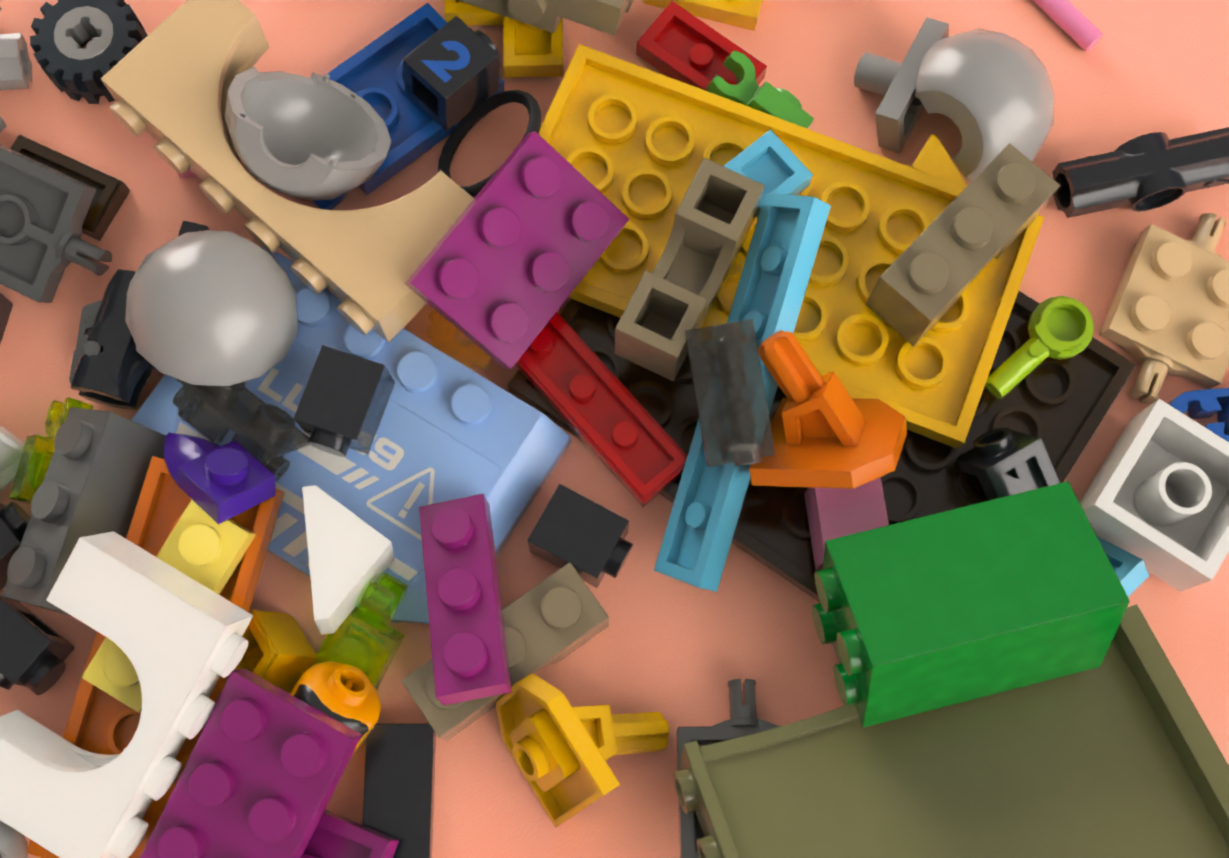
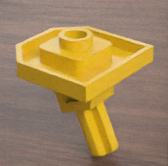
[495,673,670,828]

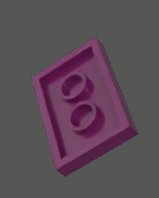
[405,131,629,369]
[140,668,362,858]

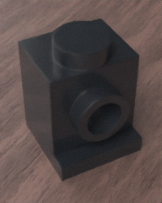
[0,595,75,695]

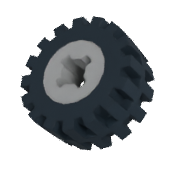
[30,0,148,104]

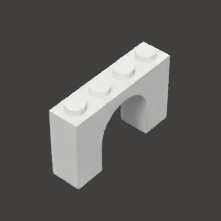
[0,531,253,858]

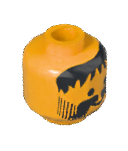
[290,661,381,753]

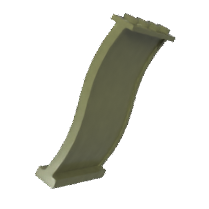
[673,604,1229,858]

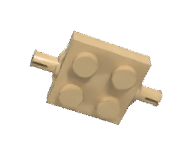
[1099,213,1229,404]

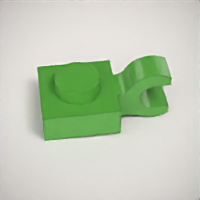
[706,51,814,129]

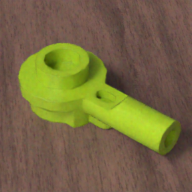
[985,296,1094,399]

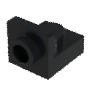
[956,428,1060,501]

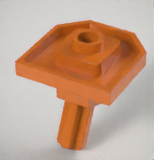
[749,330,907,489]

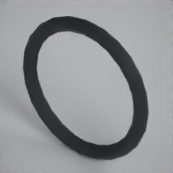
[437,90,541,198]

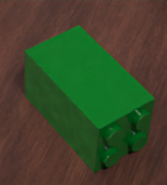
[812,481,1130,728]

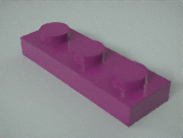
[419,493,512,706]

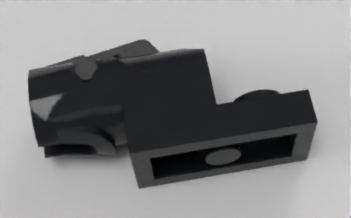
[69,221,210,410]

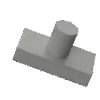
[854,17,949,153]

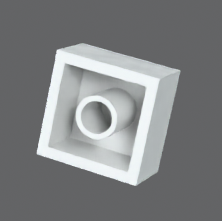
[1080,399,1229,592]

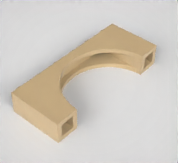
[101,0,474,343]

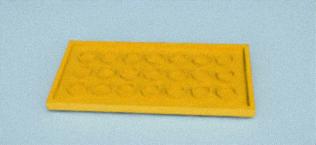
[539,44,1045,449]

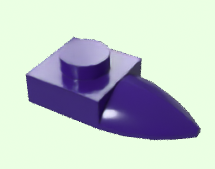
[164,432,276,524]

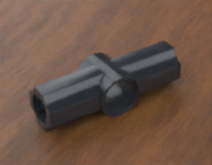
[1052,127,1229,218]

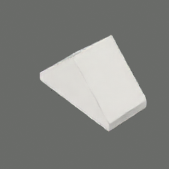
[302,485,394,635]

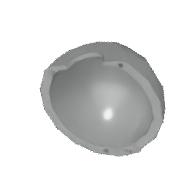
[915,28,1055,182]
[225,67,392,200]
[125,230,298,386]

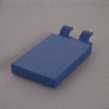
[312,3,504,210]

